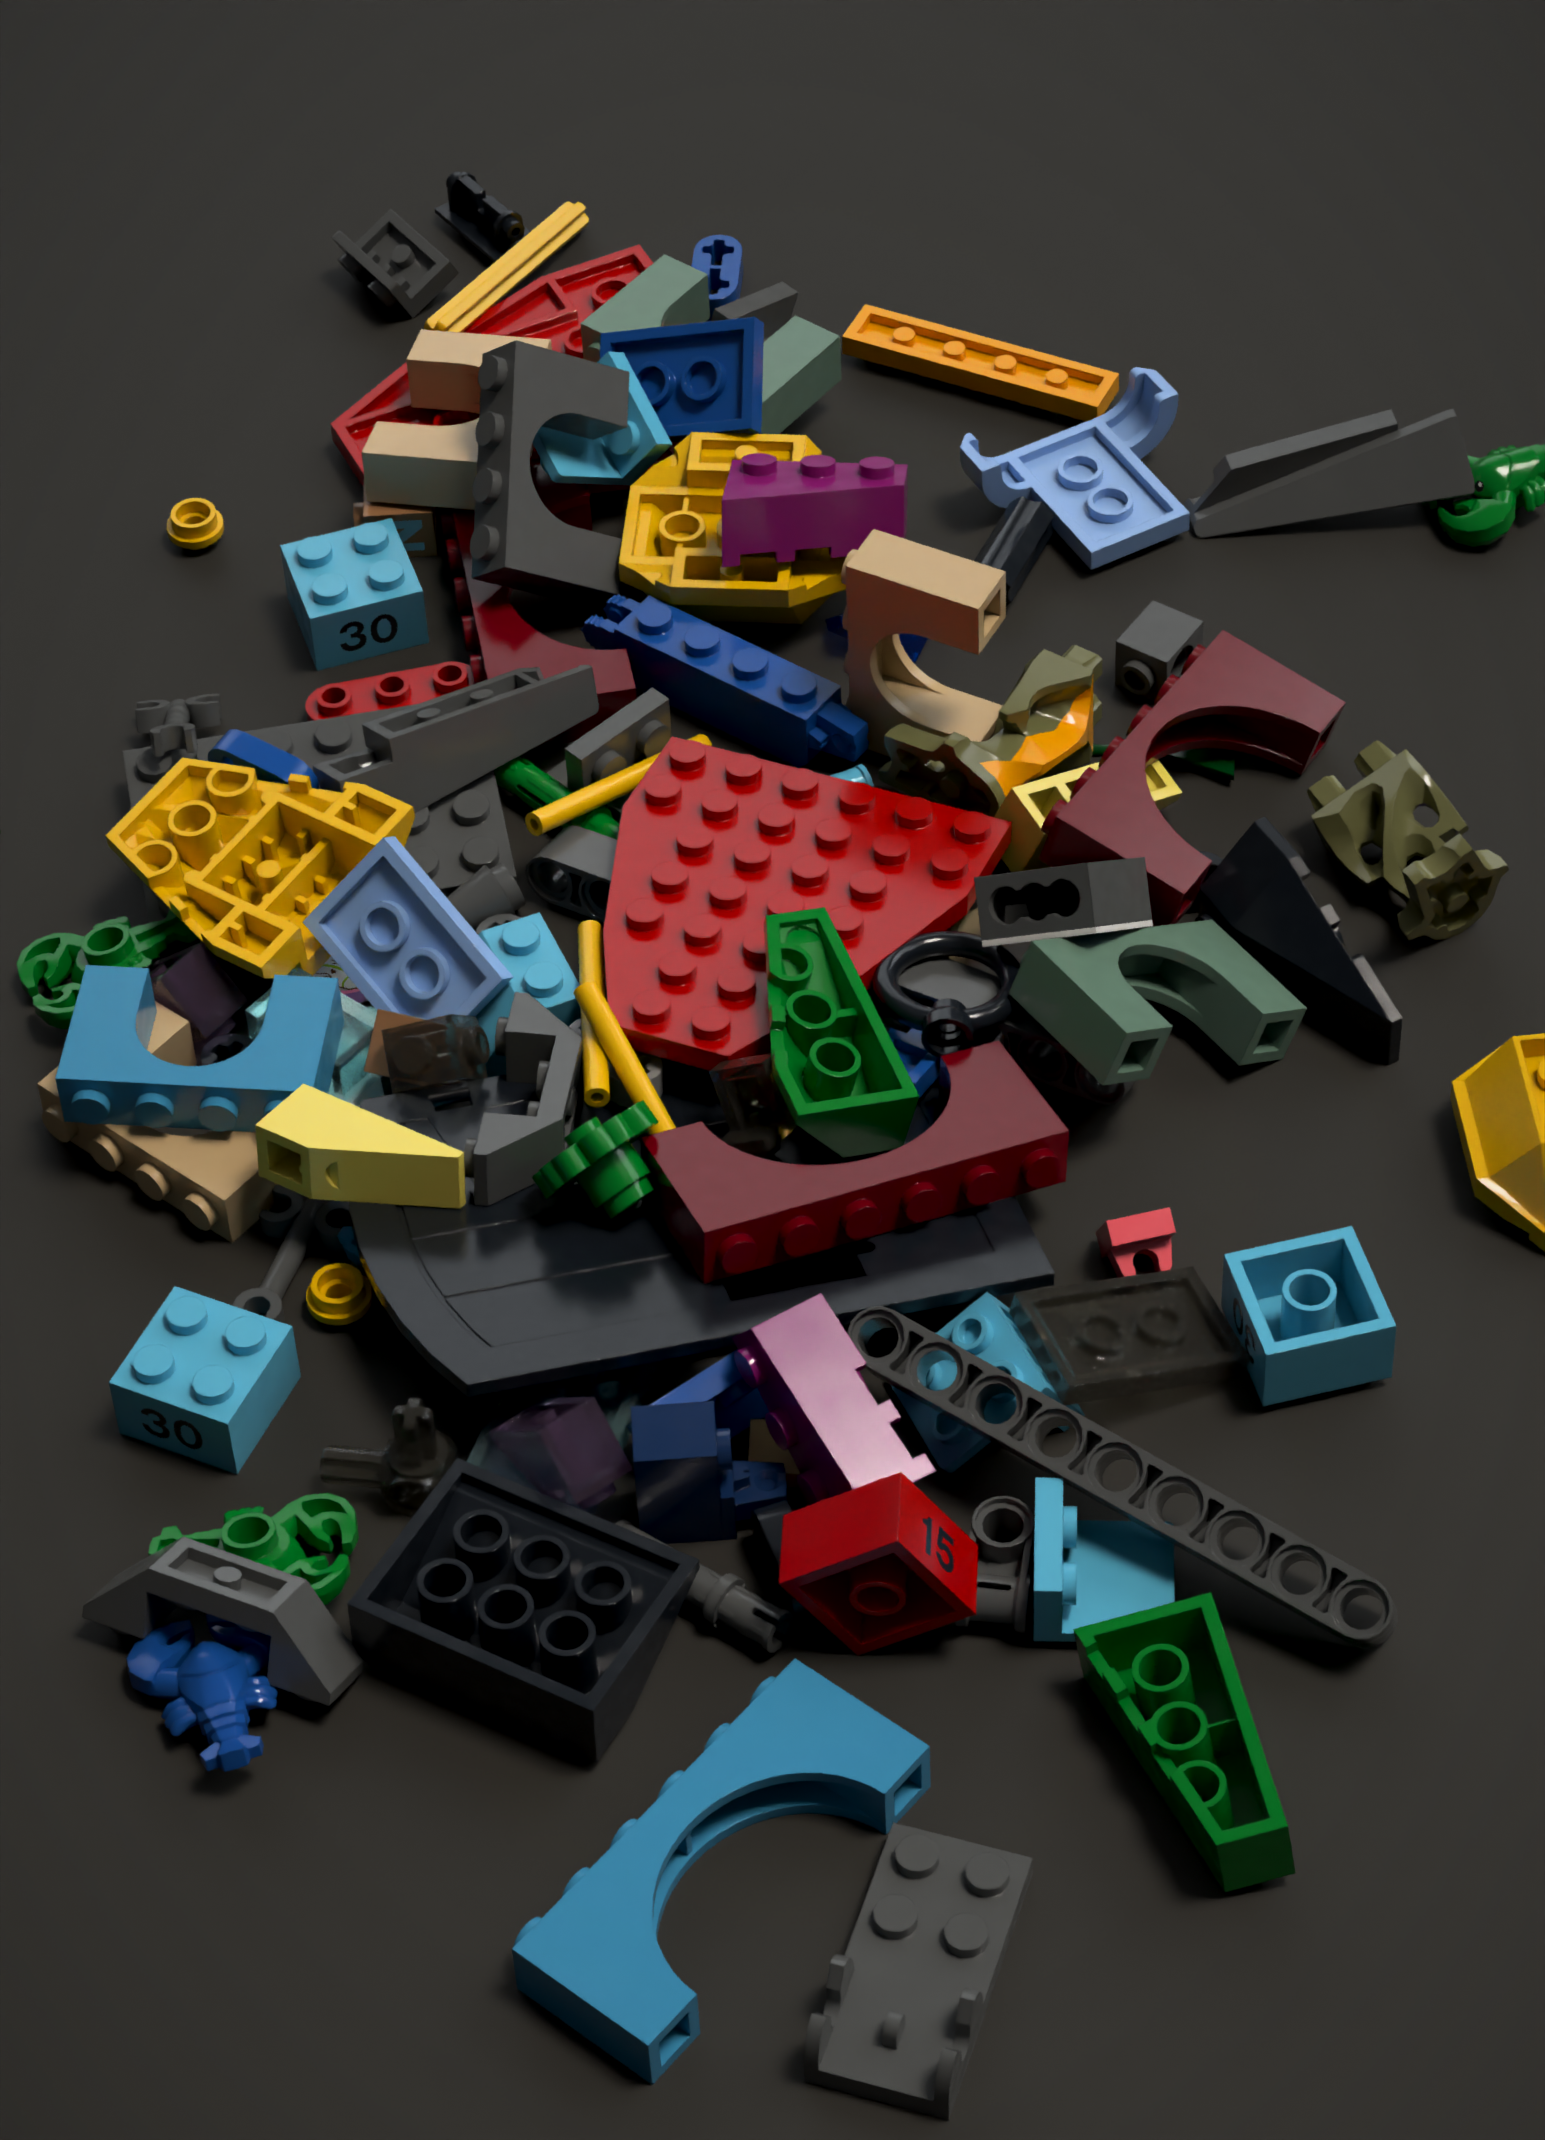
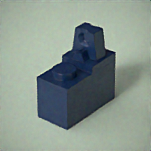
[631,1401,788,1544]

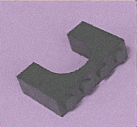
[470,340,630,606]

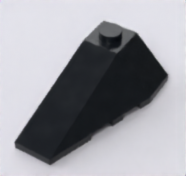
[1195,817,1403,1065]

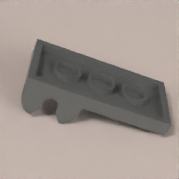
[804,1822,1033,2121]

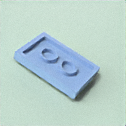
[303,836,513,1028]

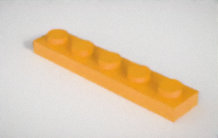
[842,304,1119,421]

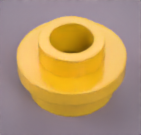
[166,498,224,550]
[306,1263,373,1326]

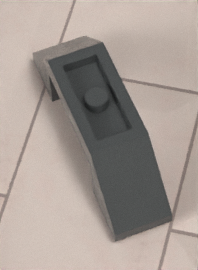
[464,992,583,1206]
[82,1536,363,1706]

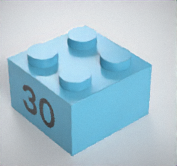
[280,518,429,671]
[1221,1226,1397,1406]
[109,1286,301,1474]

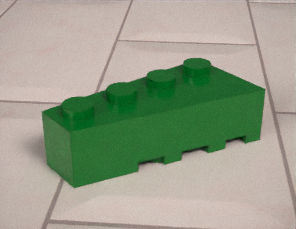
[1073,1592,1296,1892]

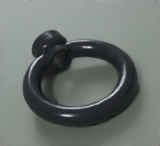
[873,931,1020,1058]

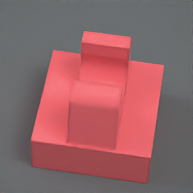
[1096,1207,1176,1283]

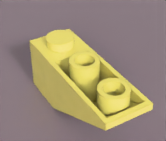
[255,1083,466,1209]

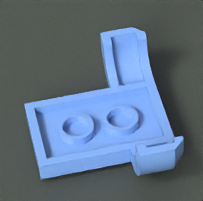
[960,367,1190,570]

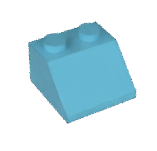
[464,912,581,1081]

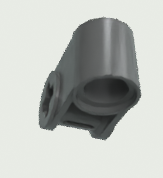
[955,1496,1034,1634]

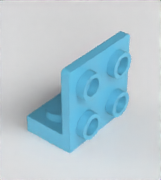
[532,351,673,486]
[891,1292,1085,1473]
[1033,1477,1175,1642]

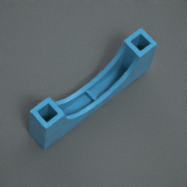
[512,1658,931,2085]

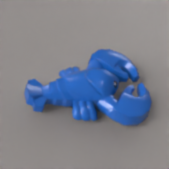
[127,1614,278,1772]

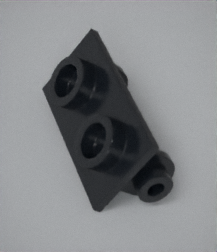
[435,171,531,263]

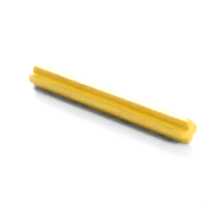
[424,201,589,333]

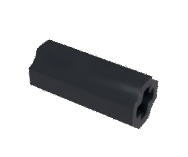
[974,496,1055,606]

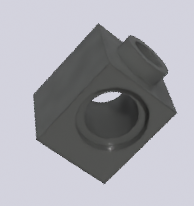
[1115,600,1204,701]

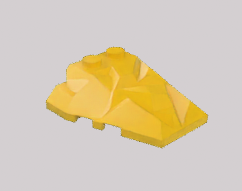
[106,757,415,978]

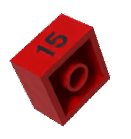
[779,1472,978,1656]

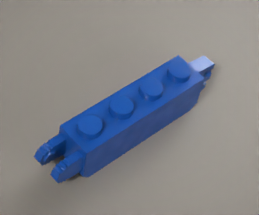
[581,594,869,768]

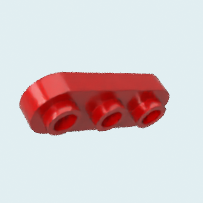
[305,661,474,722]

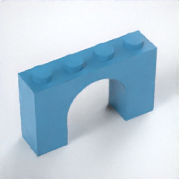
[55,965,344,1132]

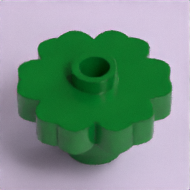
[532,1100,658,1219]

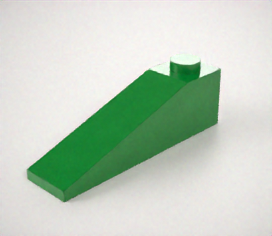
[764,907,919,1158]

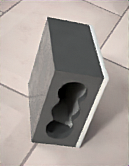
[974,857,1153,947]

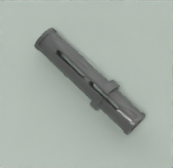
[615,1519,794,1653]

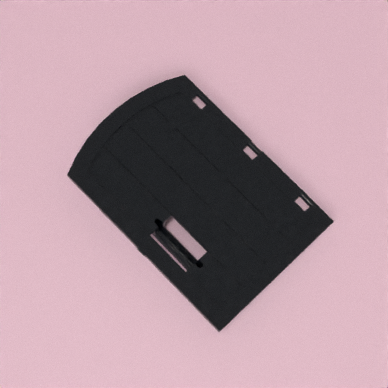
[349,1025,1055,1397]

